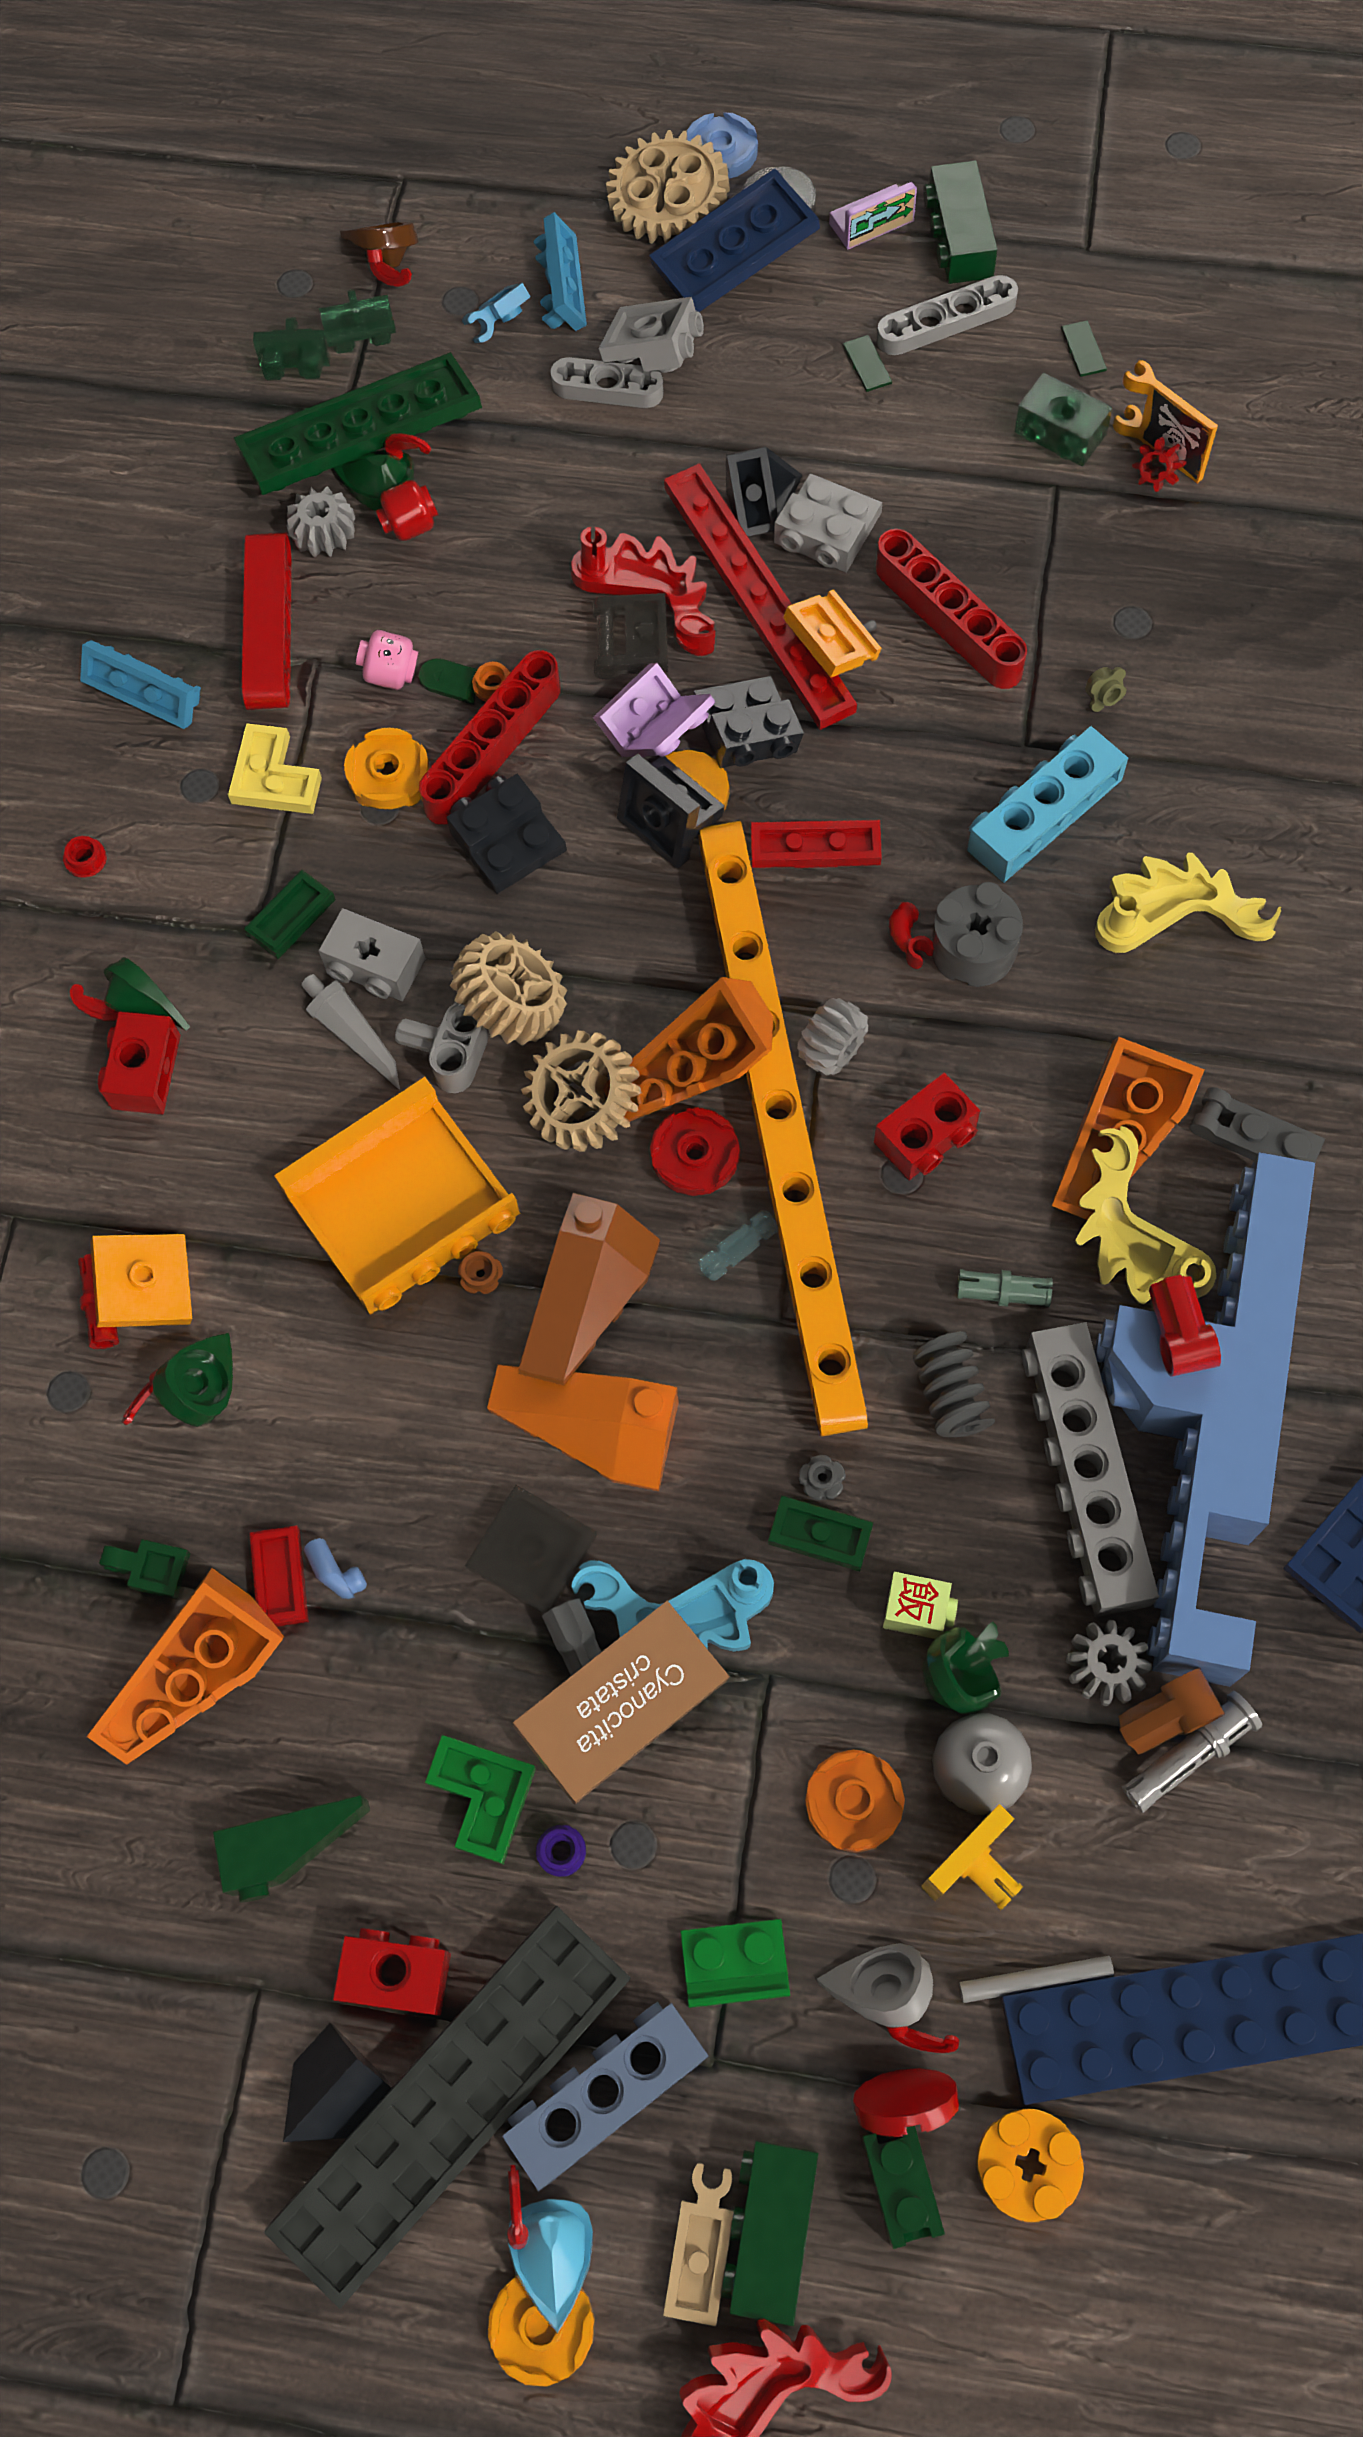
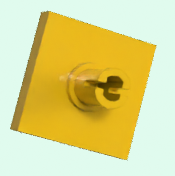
[921,1804,1023,1911]

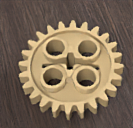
[606,130,730,244]

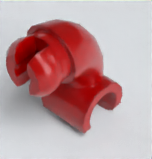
[889,902,934,969]

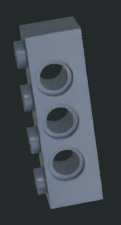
[502,2002,709,2191]

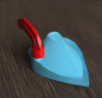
[507,2165,593,2333]

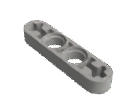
[877,275,1018,355]

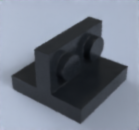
[617,754,725,869]

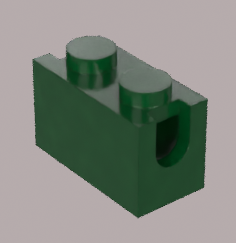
[860,2126,945,2249]

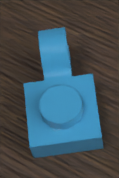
[462,283,530,343]

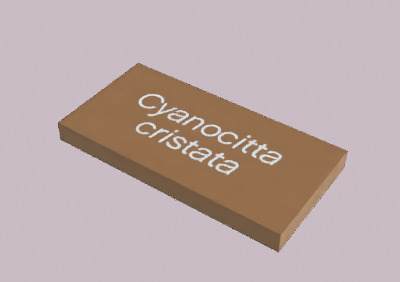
[512,1600,730,1805]

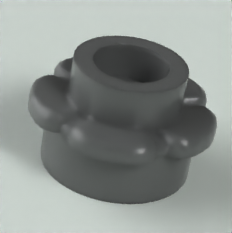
[799,1455,846,1501]

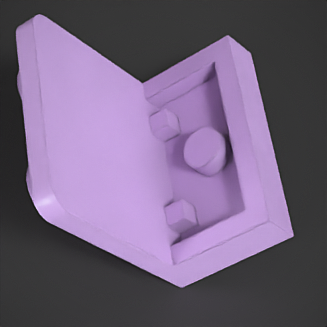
[593,663,715,757]

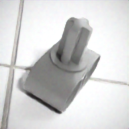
[395,1002,488,1094]

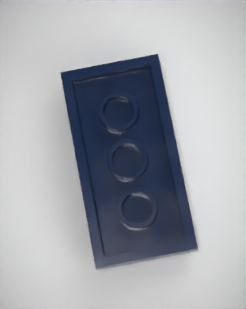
[649,168,820,312]

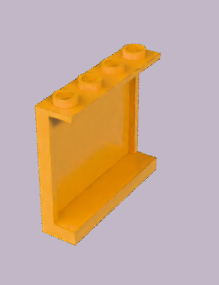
[274,1077,520,1315]

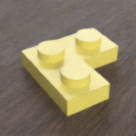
[228,723,322,814]

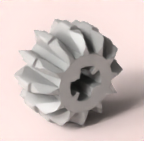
[286,486,355,558]
[797,998,868,1075]
[1066,1620,1152,1706]

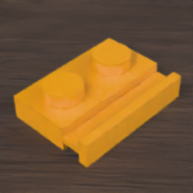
[783,590,882,677]

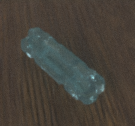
[698,1210,778,1281]

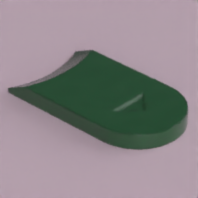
[419,658,477,705]

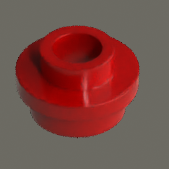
[63,836,107,878]

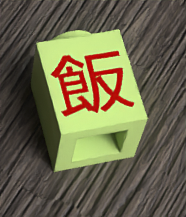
[883,1572,958,1639]

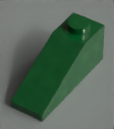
[213,1795,370,1903]

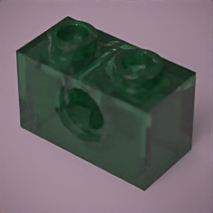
[1014,372,1113,467]

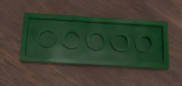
[234,352,482,495]

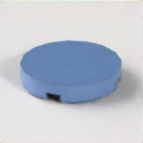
[686,112,758,178]

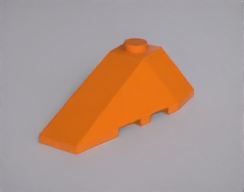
[487,1365,679,1491]

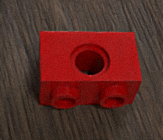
[98,1011,181,1115]
[333,1928,451,2016]

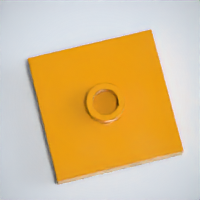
[90,1234,192,1327]

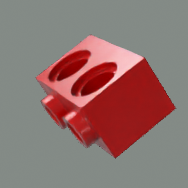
[874,1072,980,1181]

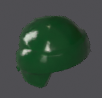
[922,1621,1009,1714]

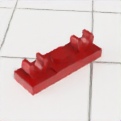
[751,820,882,868]

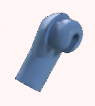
[304,1538,367,1599]

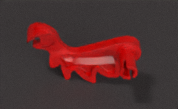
[571,527,716,656]
[679,2318,892,2437]

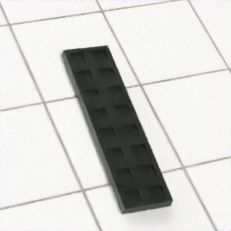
[264,1905,631,2309]

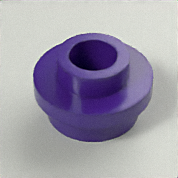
[536,1825,586,1877]

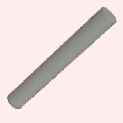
[959,1956,1114,2003]

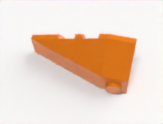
[603,977,773,1122]
[1051,1037,1205,1220]
[87,1568,284,1765]

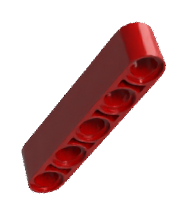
[876,529,1027,689]
[242,533,292,710]
[419,650,561,824]

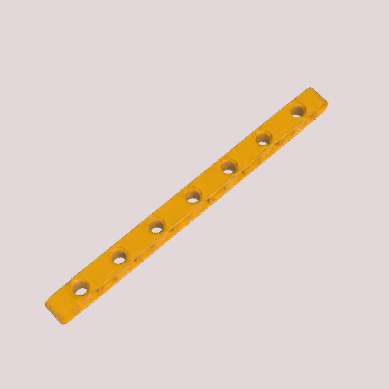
[698,821,868,1437]

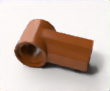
[1118,1668,1225,1755]

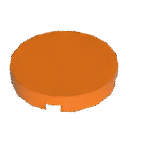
[805,1749,905,1853]

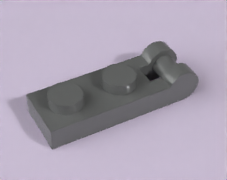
[1190,1087,1325,1163]

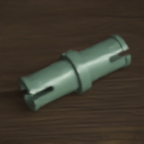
[957,1269,1053,1308]

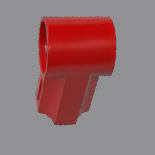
[1149,1275,1221,1377]

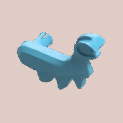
[571,1559,774,1652]

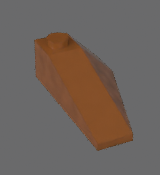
[518,1193,660,1386]

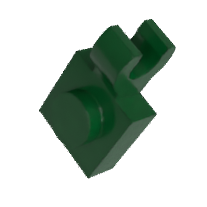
[99,1539,191,1600]

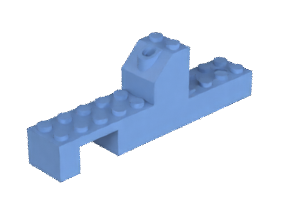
[1094,1152,1315,1687]

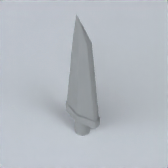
[301,974,400,1090]

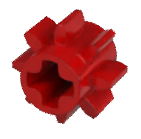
[1132,437,1186,492]

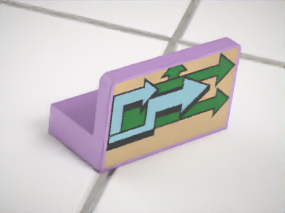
[829,182,917,250]

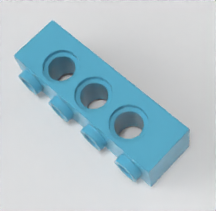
[967,726,1128,883]

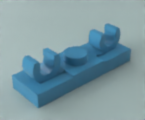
[534,212,587,331]
[80,640,201,729]

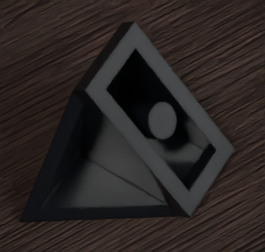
[726,446,803,536]
[283,2023,393,2142]

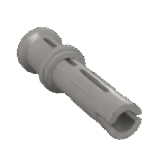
[1122,1691,1262,1813]

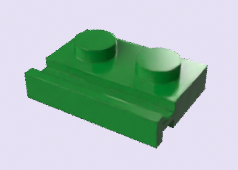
[681,1919,790,2008]

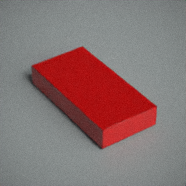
[250,1525,309,1627]

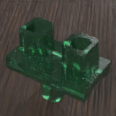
[319,289,396,354]
[253,317,330,380]

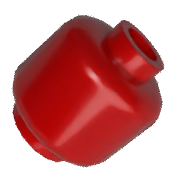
[376,480,438,541]

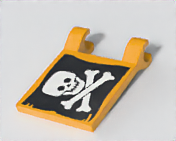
[1113,360,1218,484]

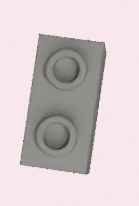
[319,908,426,1002]

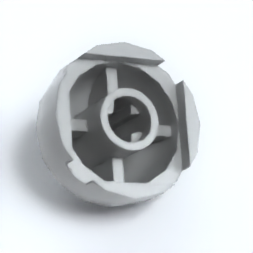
[932,1713,1032,1815]

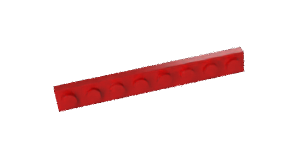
[664,463,857,730]

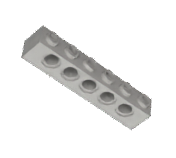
[1022,1322,1159,1617]

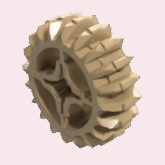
[450,931,567,1046]
[521,1030,642,1152]

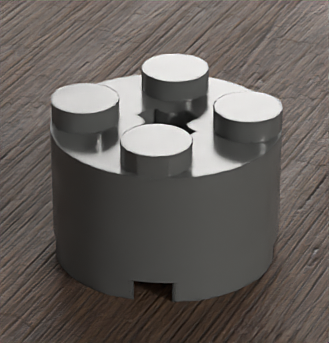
[931,882,1023,987]

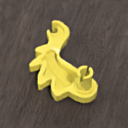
[1095,853,1281,953]
[1075,1126,1216,1304]

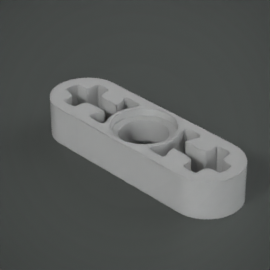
[551,357,664,408]

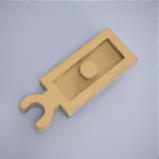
[663,2163,734,2326]

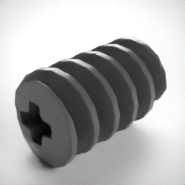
[913,1331,995,1438]

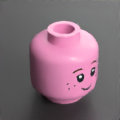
[355,630,419,690]

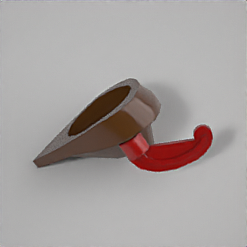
[340,222,418,287]

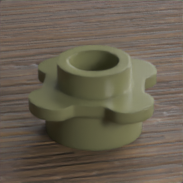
[1085,667,1127,712]

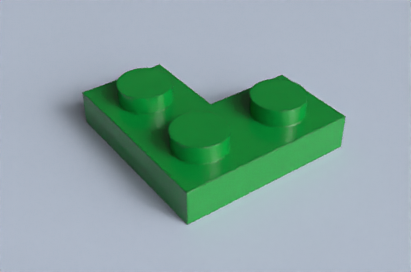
[425,1735,536,1865]

